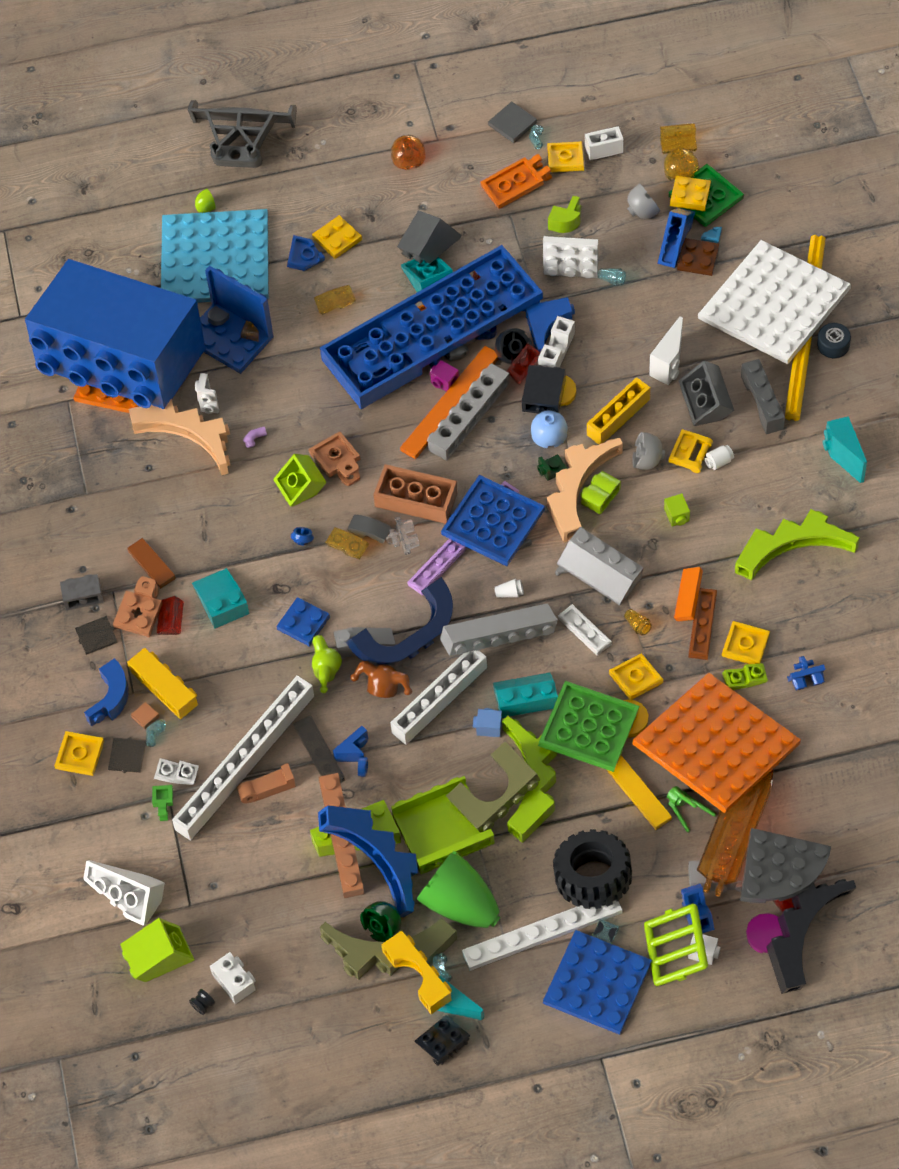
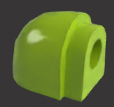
[195,188,216,213]

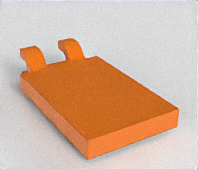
[480,154,552,209]

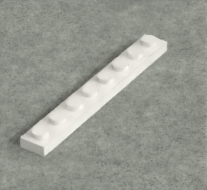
[462,900,622,971]

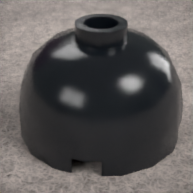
[495,328,532,365]

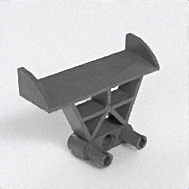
[188,100,297,168]

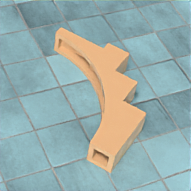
[129,399,231,475]
[547,438,623,543]

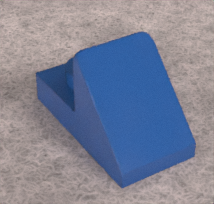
[333,726,368,762]

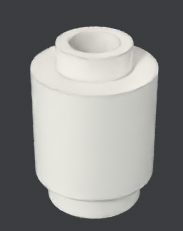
[705,445,734,470]

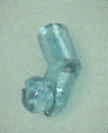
[146,719,166,747]

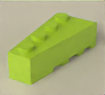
[310,800,401,857]

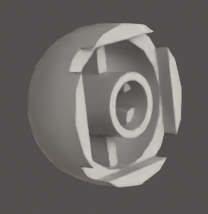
[627,183,660,219]
[632,432,665,470]

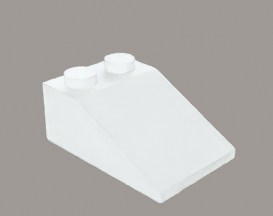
[649,316,683,385]

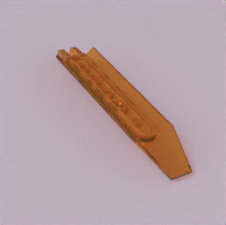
[697,770,773,897]

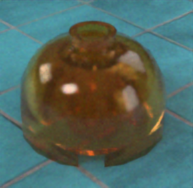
[391,134,426,170]

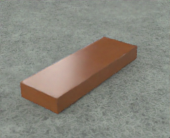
[127,538,176,589]

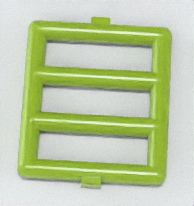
[644,904,708,986]

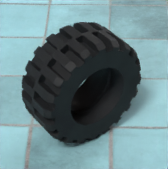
[553,829,632,909]

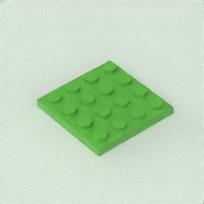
[538,681,640,772]

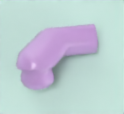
[243,427,267,448]

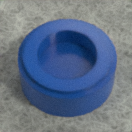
[358,757,368,777]

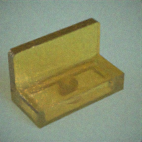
[660,123,697,154]

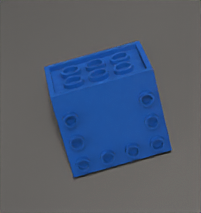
[200,265,274,374]

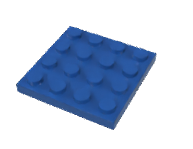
[441,475,545,566]
[543,930,652,1035]

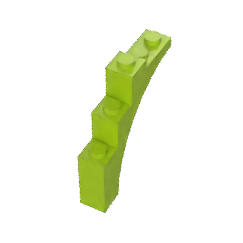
[735,509,860,580]
[502,716,557,843]

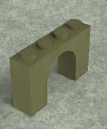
[446,742,540,833]

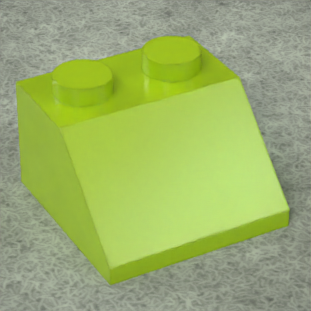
[273,454,327,507]

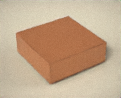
[131,702,159,729]

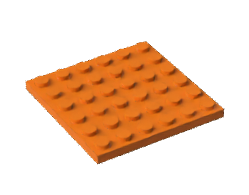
[632,673,801,813]

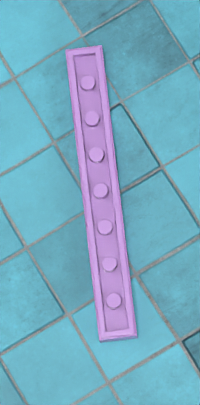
[408,481,519,596]

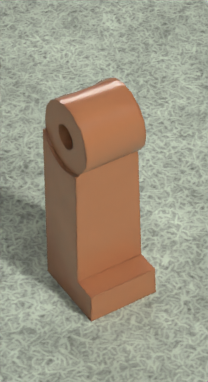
[237,763,296,804]

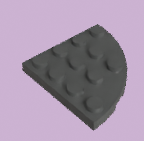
[740,828,832,903]

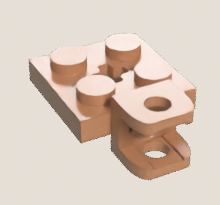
[309,431,361,486]
[113,576,163,637]

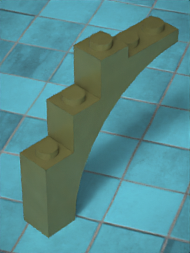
[320,918,457,980]

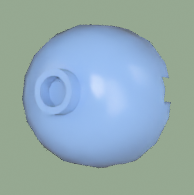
[531,410,568,448]

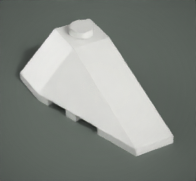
[84,860,165,926]

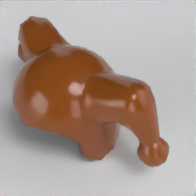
[350,661,412,698]

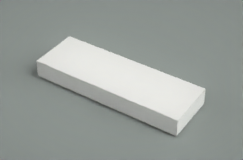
[558,604,612,656]

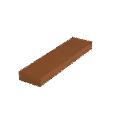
[688,588,717,660]

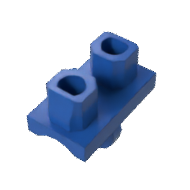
[787,656,826,691]

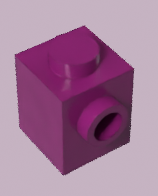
[430,360,459,392]

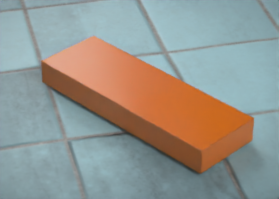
[674,567,703,621]

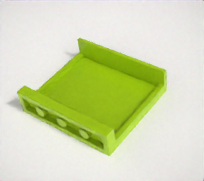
[391,776,495,875]

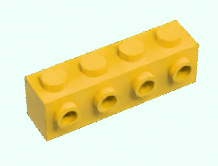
[587,377,651,444]
[127,648,198,720]

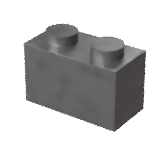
[60,574,104,611]

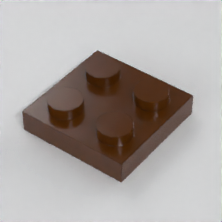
[677,238,719,276]

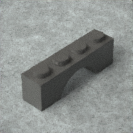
[741,359,785,435]

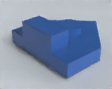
[287,235,325,271]

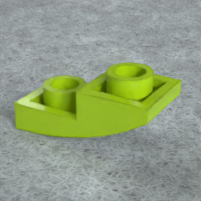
[722,663,768,690]

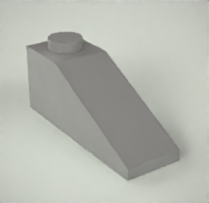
[333,627,396,659]

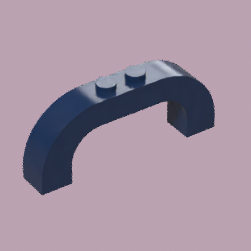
[346,577,453,666]

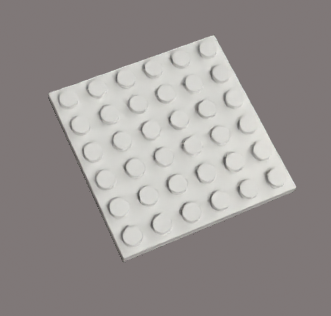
[698,240,851,364]

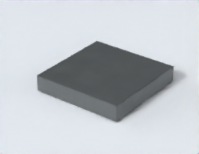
[488,101,537,143]

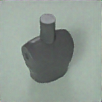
[444,338,475,361]

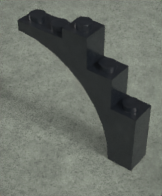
[766,879,856,994]

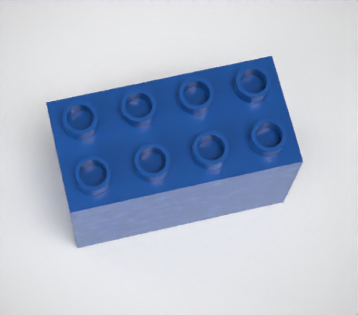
[25,259,206,409]

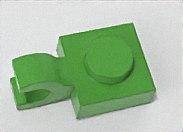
[152,785,173,821]

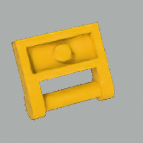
[669,429,713,473]

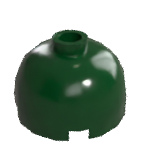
[360,901,401,942]

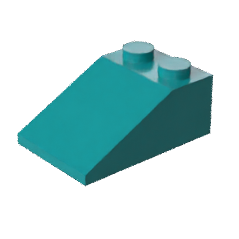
[401,257,453,292]
[823,416,867,483]
[192,568,250,629]

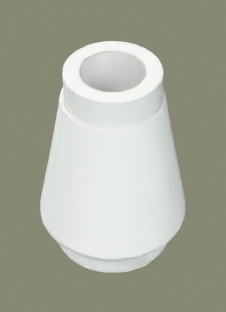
[495,579,524,598]

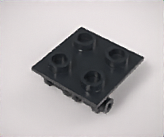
[414,1015,470,1066]

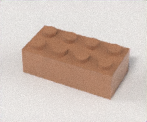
[373,464,458,524]

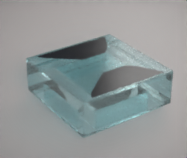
[592,919,619,944]

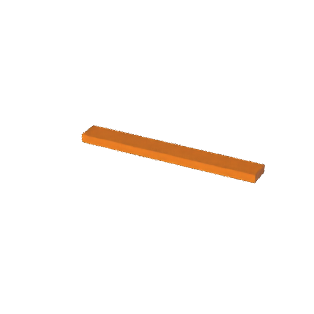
[400,346,499,460]

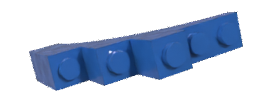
[318,805,418,918]

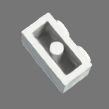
[585,126,623,160]
[210,952,256,1004]

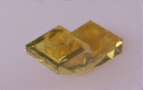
[314,285,356,315]
[325,527,369,560]

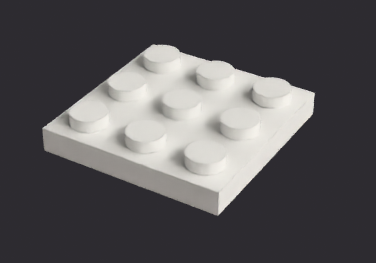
[543,236,598,278]

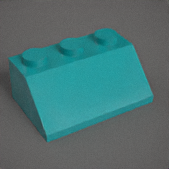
[493,672,558,718]

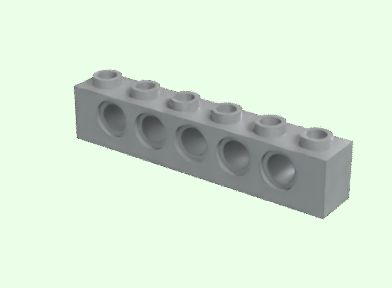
[427,363,510,461]

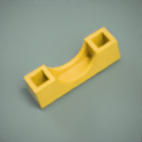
[381,931,452,1015]

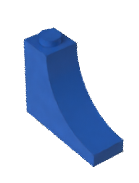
[657,207,695,268]
[526,297,575,358]

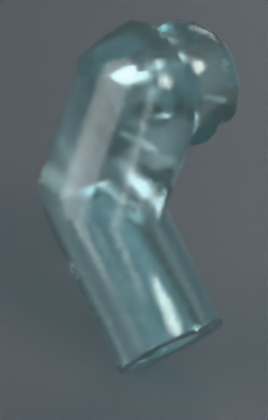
[529,125,544,149]
[433,953,452,982]

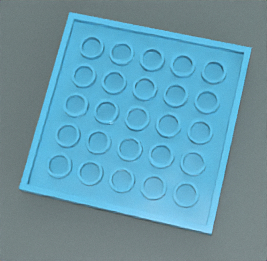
[161,209,269,303]

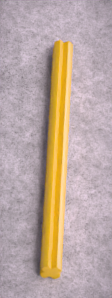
[785,235,826,421]

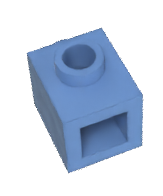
[473,708,502,737]

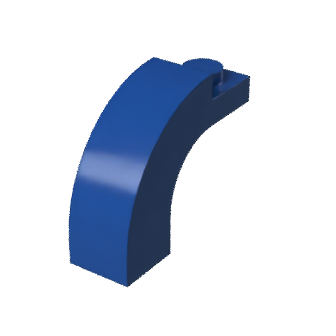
[84,658,129,726]

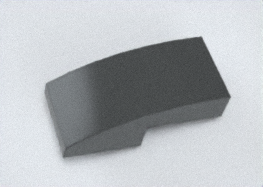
[347,514,391,544]

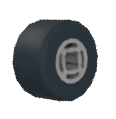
[817,323,851,359]

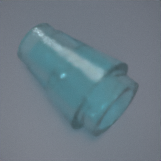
[598,268,626,286]

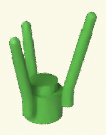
[667,786,716,832]

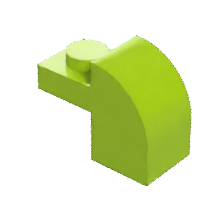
[548,196,582,233]

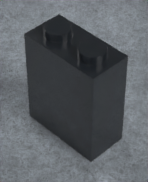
[521,365,566,414]

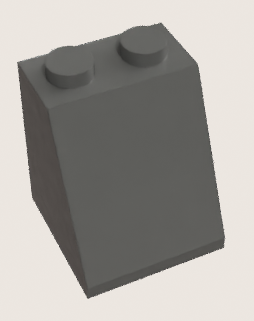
[397,210,462,264]

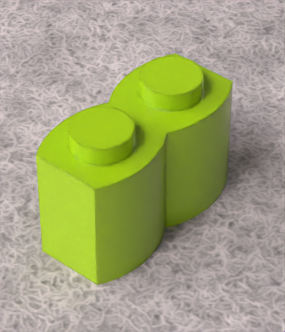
[580,471,621,514]

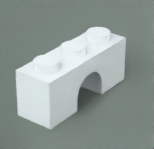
[538,316,575,368]

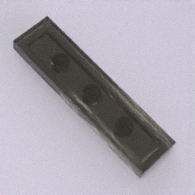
[293,715,345,783]

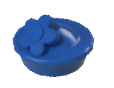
[291,527,314,546]

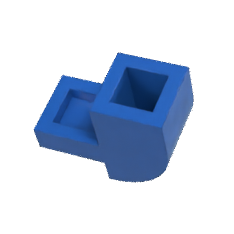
[681,884,715,934]

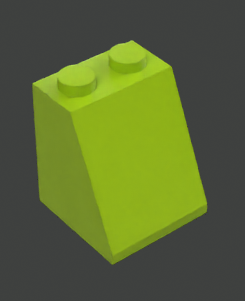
[120,918,195,982]

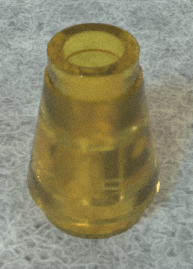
[624,609,652,635]

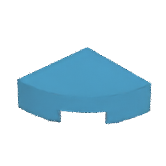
[701,227,722,243]

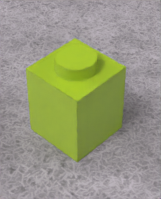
[664,493,690,527]

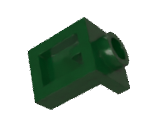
[537,454,567,481]

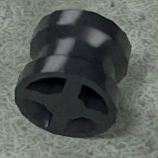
[189,989,215,1015]

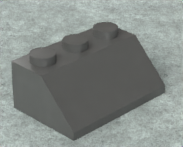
[679,360,734,426]

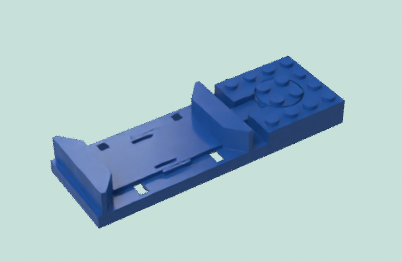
[320,245,543,409]

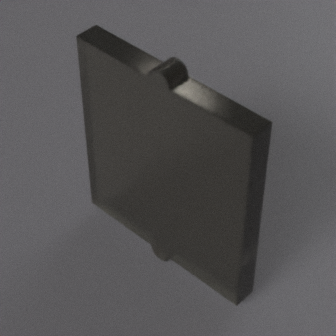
[75,616,118,655]
[108,737,146,773]

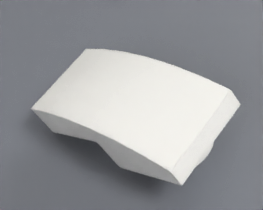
[154,758,199,785]

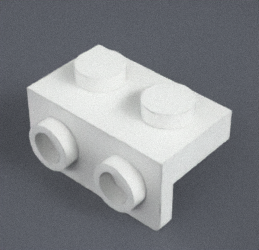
[195,373,219,414]

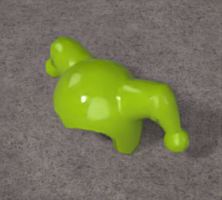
[312,635,342,694]

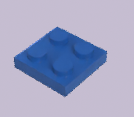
[276,597,330,646]

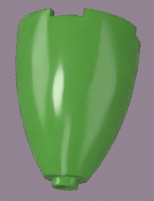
[417,851,501,928]

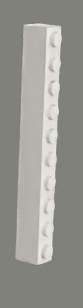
[172,676,314,841]

